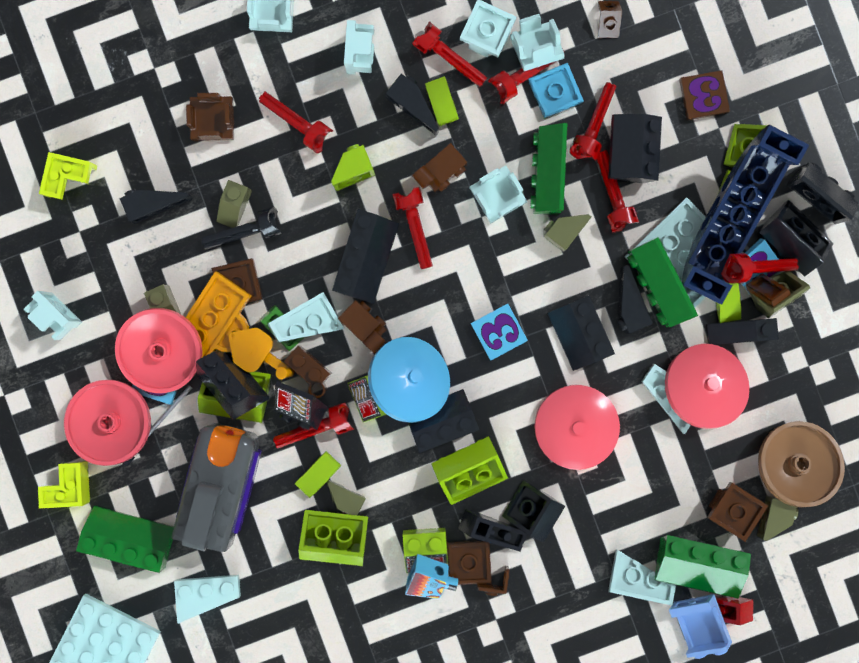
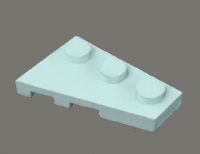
[268,292,344,342]
[642,364,691,434]
[608,550,676,606]
[174,575,241,624]

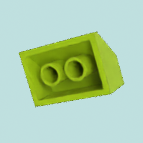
[198,372,271,423]
[431,436,508,505]
[298,510,368,566]

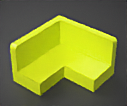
[39,152,97,200]
[38,461,90,508]

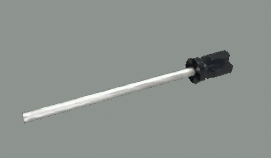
[122,386,192,466]

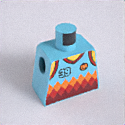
[405,554,458,599]

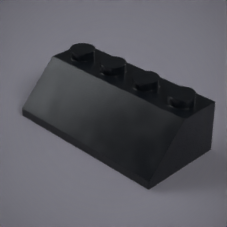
[332,209,399,304]

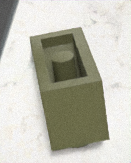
[216,180,252,228]
[543,214,592,252]
[144,284,181,314]
[757,495,798,541]

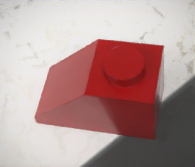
[715,596,753,625]

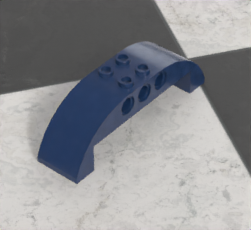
[682,125,809,305]

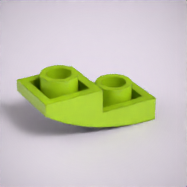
[425,76,459,126]
[716,283,741,323]
[295,451,341,498]

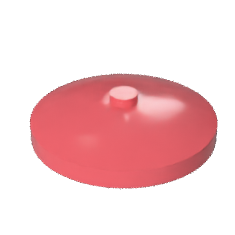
[115,308,202,393]
[665,344,749,429]
[64,380,151,466]
[534,385,620,470]

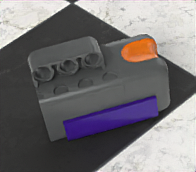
[171,423,262,552]

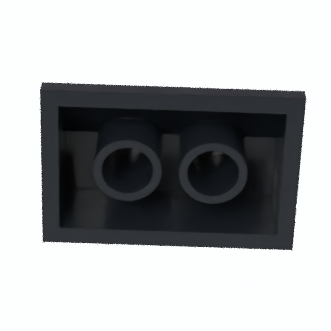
[608,114,662,183]
[787,162,859,225]
[759,200,834,277]
[547,295,615,371]
[196,351,269,420]
[408,389,479,453]

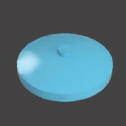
[368,337,450,423]

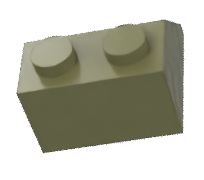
[749,271,810,319]

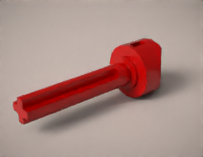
[412,21,487,87]
[488,48,565,104]
[569,82,617,160]
[259,91,333,154]
[597,150,639,232]
[392,187,433,269]
[721,253,799,283]
[273,403,354,449]

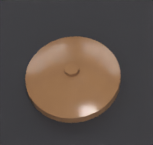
[758,421,845,508]

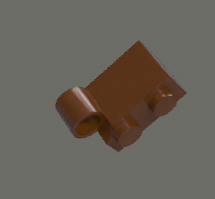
[412,143,467,193]
[338,300,387,354]
[284,345,332,398]

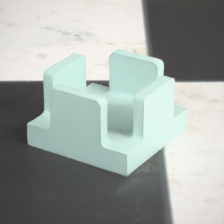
[247,0,294,32]
[460,0,517,57]
[510,14,564,71]
[344,20,375,74]
[469,166,527,224]
[24,291,82,340]

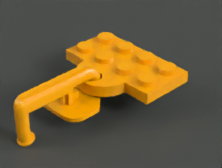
[185,272,295,380]

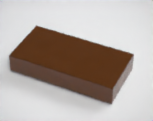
[745,273,791,307]

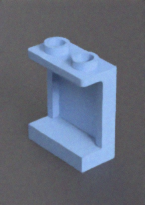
[669,594,732,659]

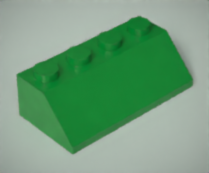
[530,123,567,215]
[627,237,698,327]
[76,506,174,573]
[654,535,751,599]

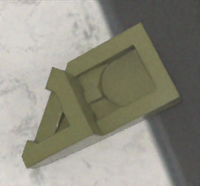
[326,480,366,515]

